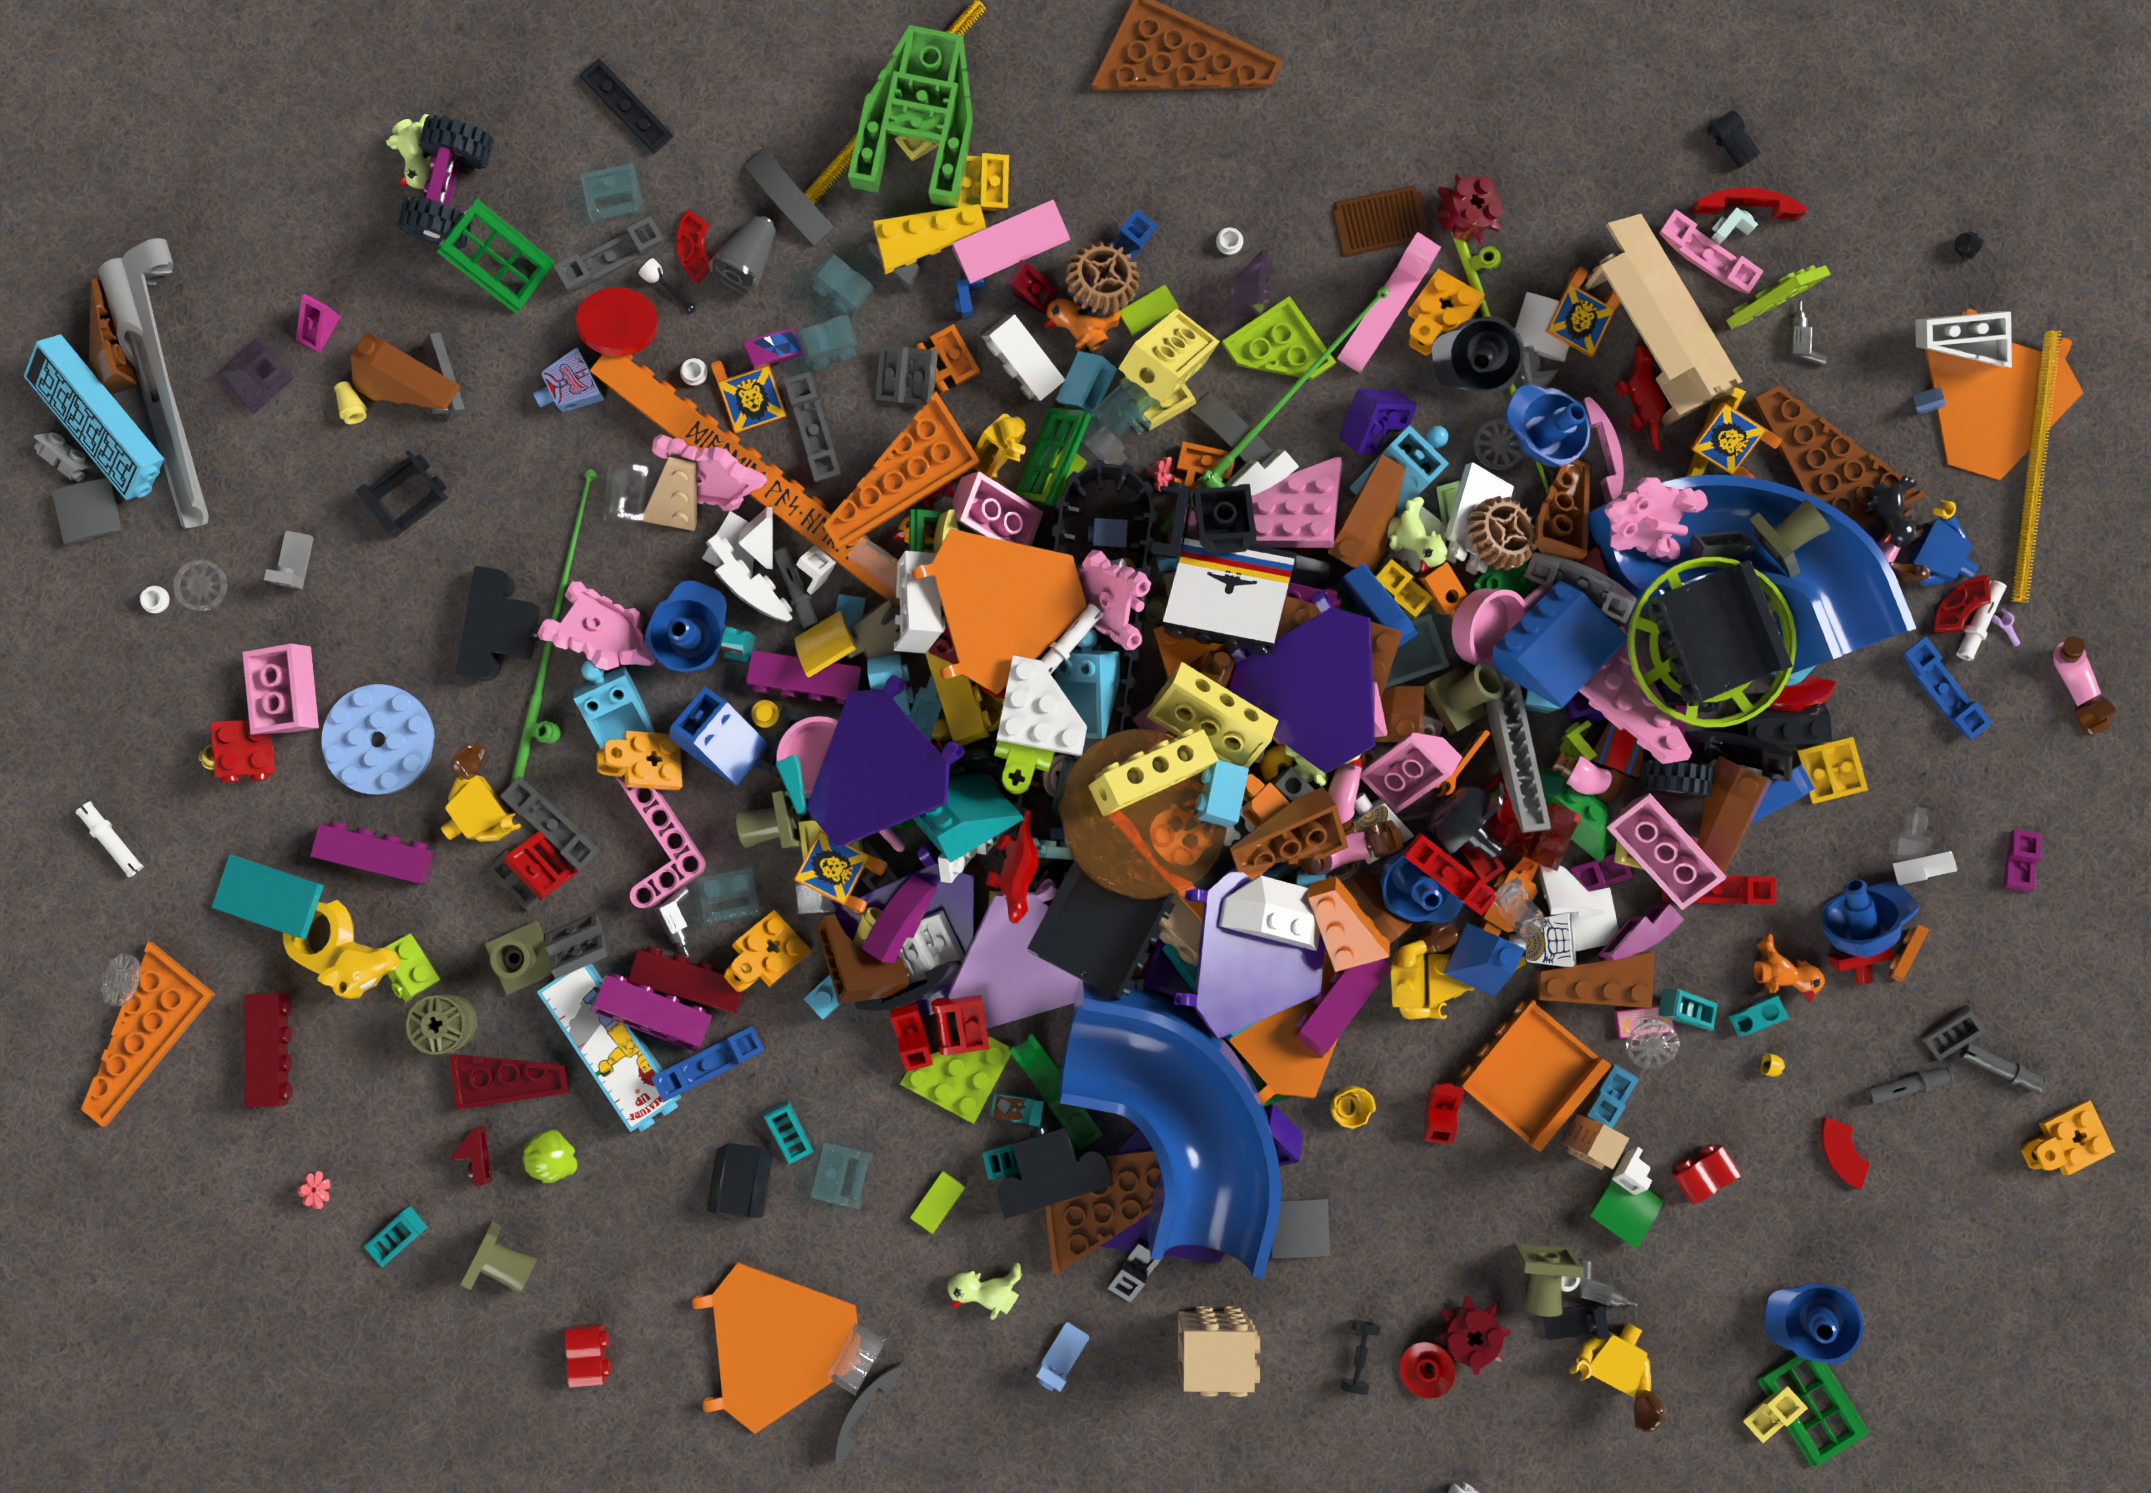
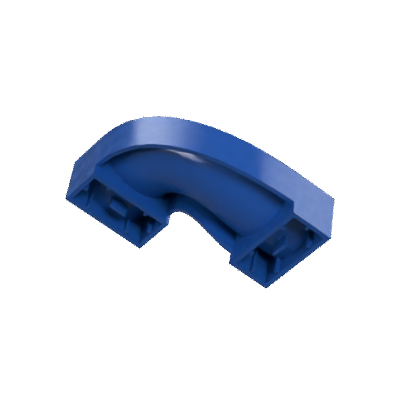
[1588,475,1916,674]
[1058,980,1281,1279]

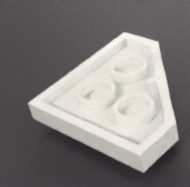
[997,655,1087,756]

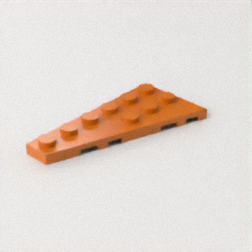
[823,392,980,550]
[81,942,215,1127]

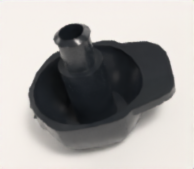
[1432,316,1526,394]
[1424,781,1504,861]

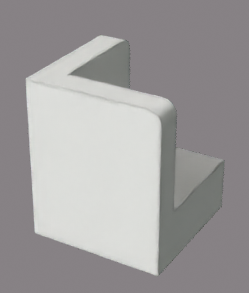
[796,545,836,595]
[1612,1147,1652,1196]

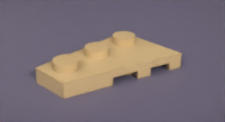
[641,457,697,531]

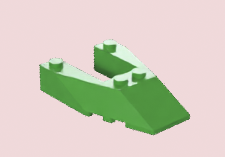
[848,25,973,208]

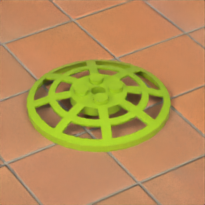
[1628,557,1796,728]

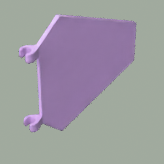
[948,879,1080,1028]

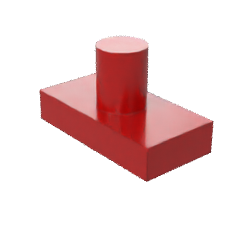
[1827,948,1894,985]

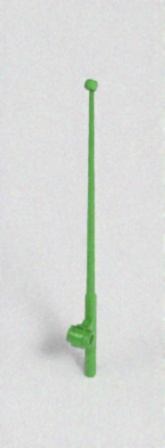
[1158,286,1389,536]
[510,469,597,785]

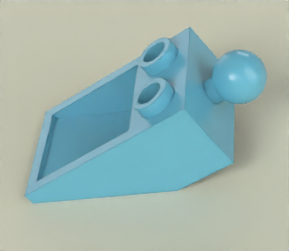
[1349,425,1449,517]
[1055,628,1120,739]
[573,660,656,749]

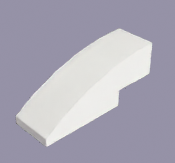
[1224,449,1299,496]

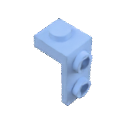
[1036,1322,1089,1391]

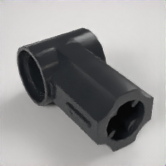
[1707,110,1761,169]

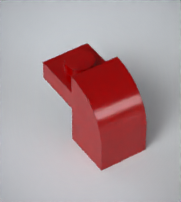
[889,1003,933,1072]
[1424,1083,1463,1144]

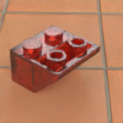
[1506,803,1582,871]

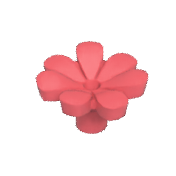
[1146,457,1175,492]
[298,1171,330,1209]

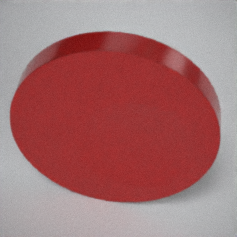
[576,287,658,356]

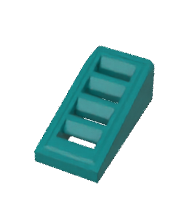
[776,754,806,816]
[1658,989,1718,1031]
[763,1099,814,1164]
[982,1143,1020,1180]
[364,1207,428,1268]

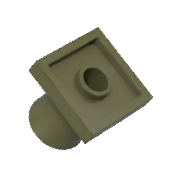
[1749,499,1830,578]
[1425,663,1504,735]
[736,791,804,848]
[485,921,553,995]
[460,1221,537,1294]
[1514,1243,1583,1317]

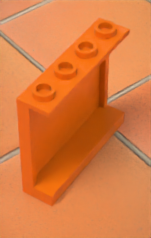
[1458,999,1612,1152]

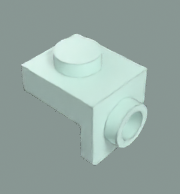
[1710,207,1758,245]

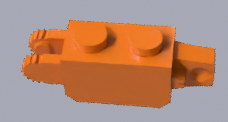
[1242,774,1290,828]
[1479,855,1539,936]

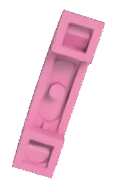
[1659,209,1764,294]
[1580,397,1624,503]

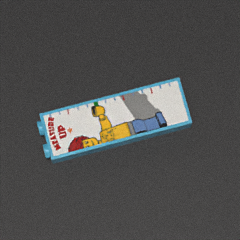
[537,963,682,1132]

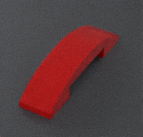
[1691,187,1807,220]
[1403,833,1499,916]
[1661,876,1776,905]

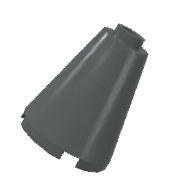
[708,216,776,294]

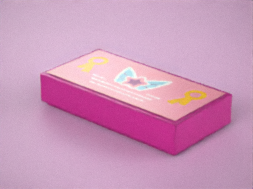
[1614,1005,1675,1039]

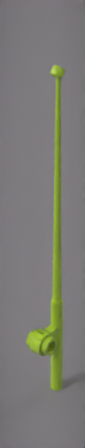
[1451,231,1550,493]

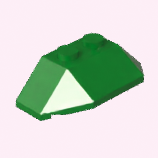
[1539,768,1612,862]

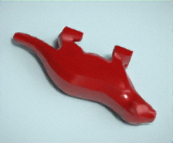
[1614,345,1665,453]
[986,810,1039,924]

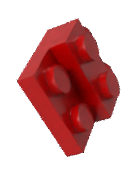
[210,720,275,783]

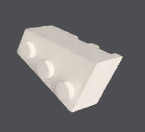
[1915,311,2012,368]
[981,314,1065,401]
[894,551,945,653]

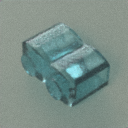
[810,252,874,315]
[796,315,861,369]

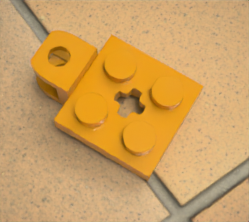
[1408,269,1485,355]
[596,731,682,791]
[724,910,811,992]
[2021,1100,2115,1175]

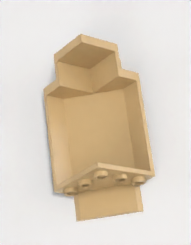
[1582,214,1743,427]

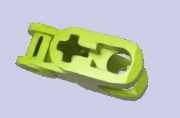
[994,741,1055,794]

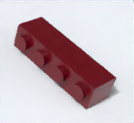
[628,945,746,1013]
[244,992,292,1108]

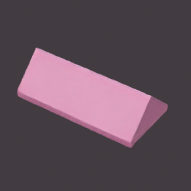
[952,200,1070,284]
[1606,793,1726,910]

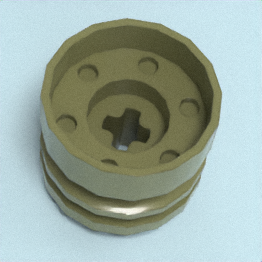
[406,994,477,1055]

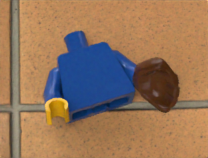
[1889,500,1979,586]

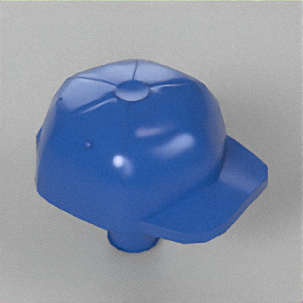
[1505,384,1590,468]
[645,580,727,674]
[1380,844,1464,923]
[1822,879,1919,958]
[1765,1283,1865,1364]

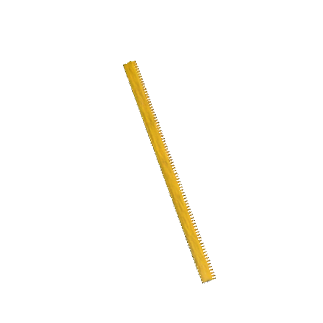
[804,0,986,205]
[2011,331,2061,602]

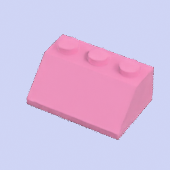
[952,472,1043,546]
[243,644,319,735]
[1360,733,1462,814]

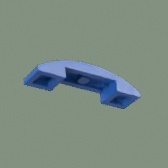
[1066,209,1158,311]
[1903,636,1992,740]
[651,1026,765,1103]

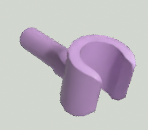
[1991,608,2020,646]

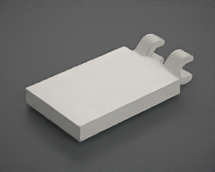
[1444,462,1514,575]

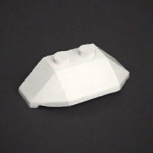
[1219,876,1320,950]

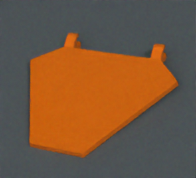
[1925,309,2084,481]
[912,529,1087,694]
[1193,947,1346,1105]
[692,1262,862,1434]

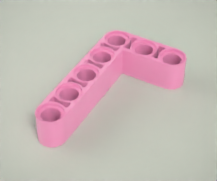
[1337,232,1441,373]
[616,775,706,908]

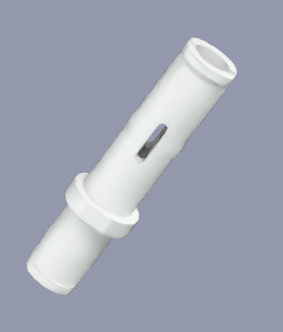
[1956,580,2007,661]
[1040,603,1103,674]
[75,802,144,877]

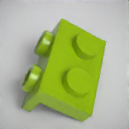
[1559,720,1597,763]
[384,933,440,1003]

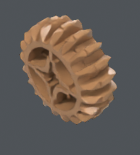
[1065,241,1140,315]
[1465,495,1537,571]

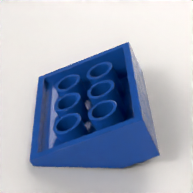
[1492,580,1628,709]

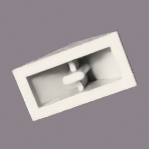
[738,507,773,569]

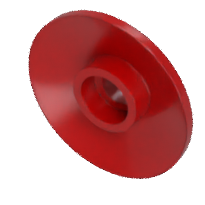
[1400,1341,1456,1399]

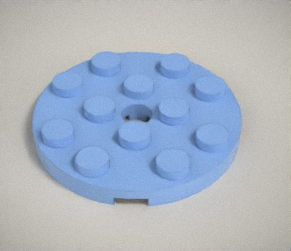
[321,684,435,795]

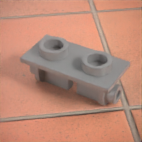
[34,432,94,482]

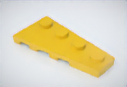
[873,204,986,275]

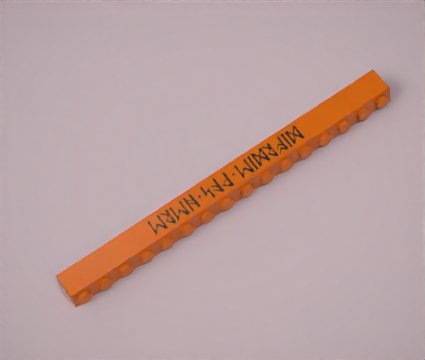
[589,354,900,606]

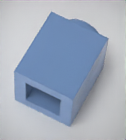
[1088,518,1128,551]

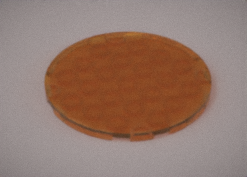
[1060,729,1227,899]

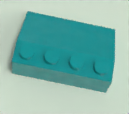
[912,771,1024,863]

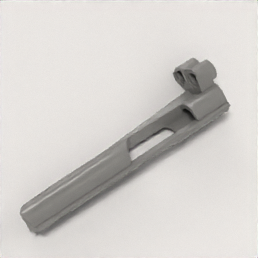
[98,238,209,529]

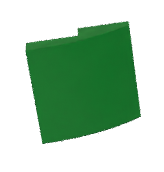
[1588,1167,1664,1249]

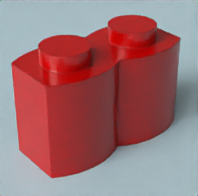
[1671,1143,1741,1205]
[565,1323,611,1387]

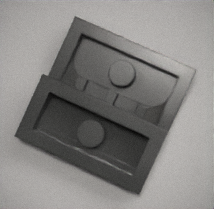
[875,345,938,405]
[52,478,122,545]
[545,911,608,979]
[1270,1198,1330,1258]

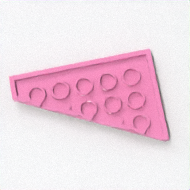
[1167,457,1342,548]
[1579,626,1692,764]

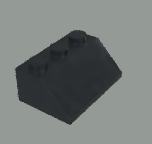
[1736,693,1833,747]

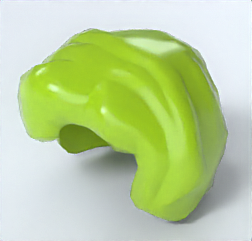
[522,1130,578,1184]

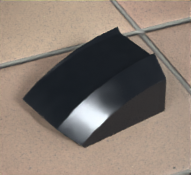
[1193,484,1256,554]
[706,1143,773,1218]

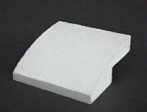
[1515,292,1570,362]
[1554,888,1619,951]
[898,910,965,983]

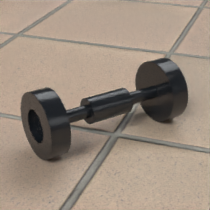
[754,706,806,777]
[1340,1319,1381,1395]

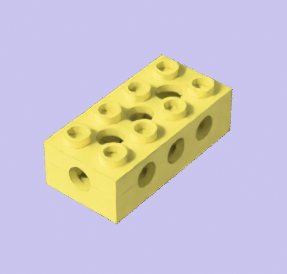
[1118,308,1220,403]
[1147,662,1278,768]
[1088,729,1219,817]

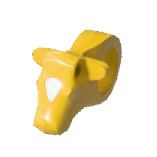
[283,900,400,999]

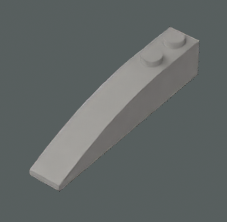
[1485,673,1551,833]

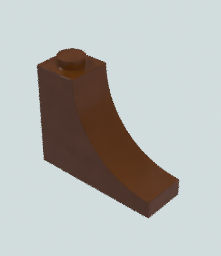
[817,914,910,1004]

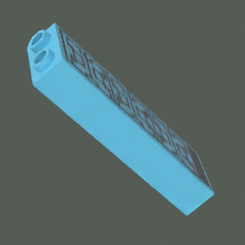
[24,334,164,500]

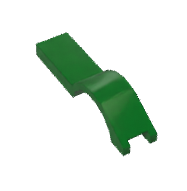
[1009,1033,1103,1151]

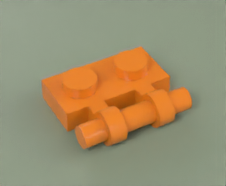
[914,324,981,395]
[1174,442,1235,492]
[1889,925,1930,982]

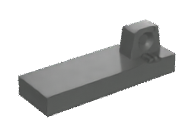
[422,332,465,420]

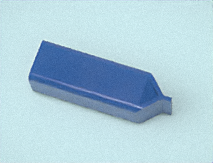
[1341,563,1418,649]
[1750,764,1815,824]

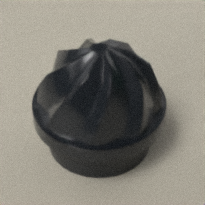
[1955,232,1985,260]

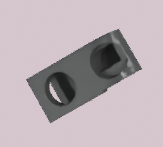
[1271,767,1314,803]

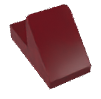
[1006,260,1060,315]
[449,1126,492,1186]

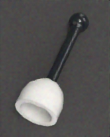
[638,258,696,313]

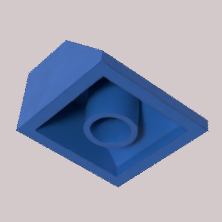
[1443,922,1525,996]

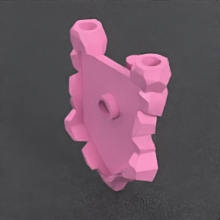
[652,434,767,511]
[1604,477,1708,563]
[1077,550,1151,650]
[537,581,655,670]

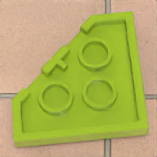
[1726,265,1831,329]
[1222,296,1336,380]
[900,1036,1011,1124]

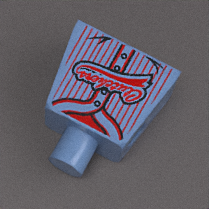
[533,348,605,412]

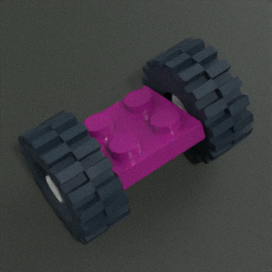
[397,115,494,249]
[1639,674,1720,798]

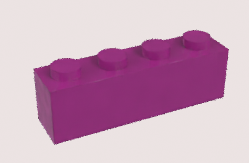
[746,650,864,705]
[310,820,434,884]
[1295,959,1391,1058]
[590,974,712,1052]

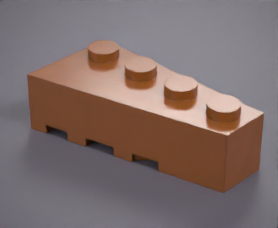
[1533,951,1655,1008]

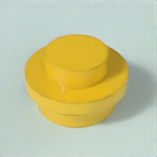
[751,700,779,728]

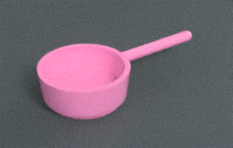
[1451,583,1556,666]
[777,716,905,852]

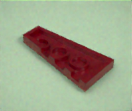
[449,1054,570,1110]

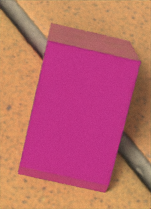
[296,294,341,353]

